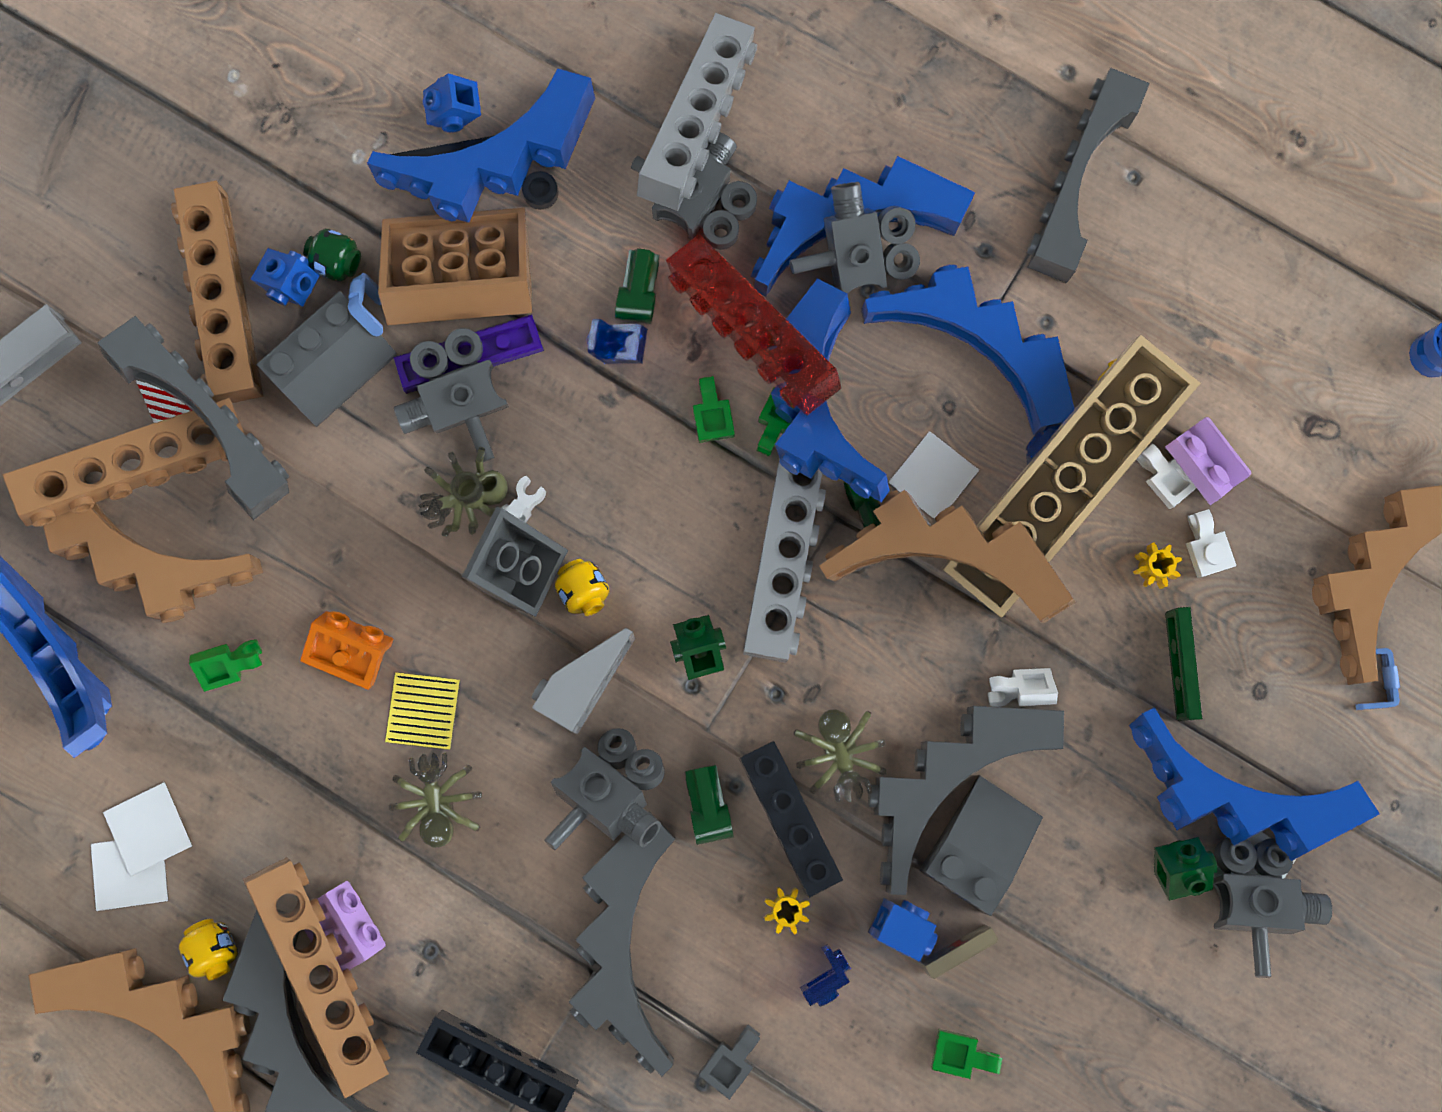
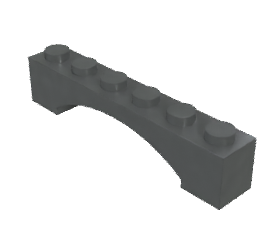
[1026,68,1150,283]
[97,316,289,520]

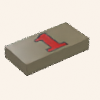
[920,924,998,979]

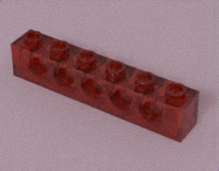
[666,234,841,416]

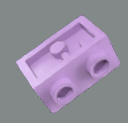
[1165,417,1251,505]
[304,881,386,971]

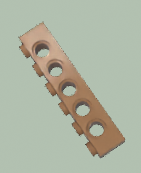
[171,180,264,403]
[2,398,244,527]
[243,857,390,1098]

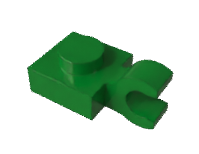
[693,376,735,443]
[756,387,791,457]
[189,639,262,692]
[931,1029,1003,1079]

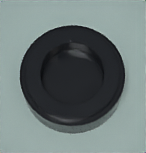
[522,171,558,210]

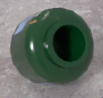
[303,228,361,282]

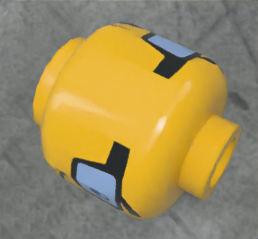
[555,559,609,616]
[178,918,238,981]

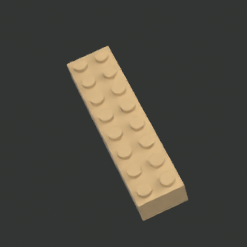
[941,335,1201,618]

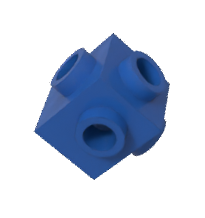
[423,73,481,133]
[251,248,320,307]

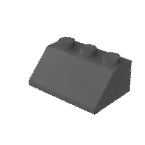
[256,291,398,427]

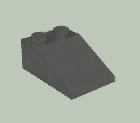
[462,506,568,617]
[919,775,1043,916]

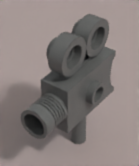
[631,132,757,250]
[789,182,920,295]
[394,328,509,462]
[544,728,665,850]
[1213,837,1332,978]

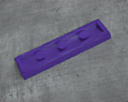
[393,314,544,394]

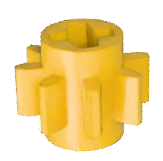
[1133,542,1182,589]
[764,887,810,935]

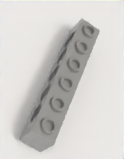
[637,13,757,211]
[743,458,826,663]

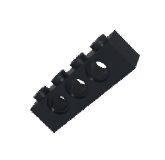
[739,741,843,898]
[416,1010,579,1112]

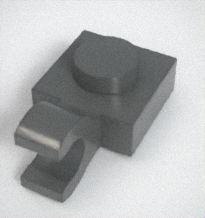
[699,1024,760,1100]

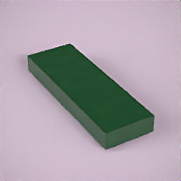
[1165,607,1203,721]

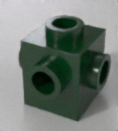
[670,615,726,680]
[1154,837,1218,901]

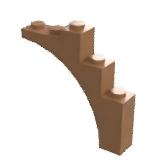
[43,479,263,623]
[1312,485,1442,685]
[819,490,1076,624]
[29,948,251,1112]

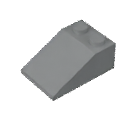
[531,628,635,734]

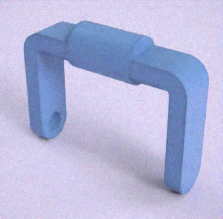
[348,273,383,336]
[1355,648,1400,710]

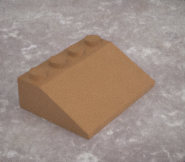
[378,207,532,325]

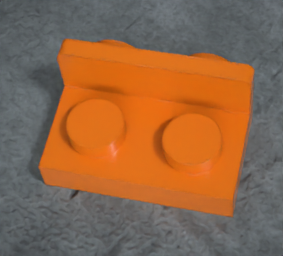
[300,611,394,690]

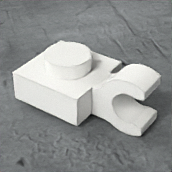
[1136,444,1196,509]
[501,476,546,523]
[1186,509,1236,578]
[988,668,1058,707]

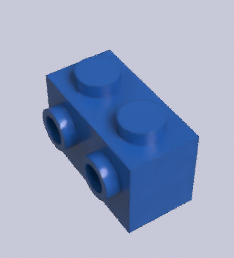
[868,898,938,962]

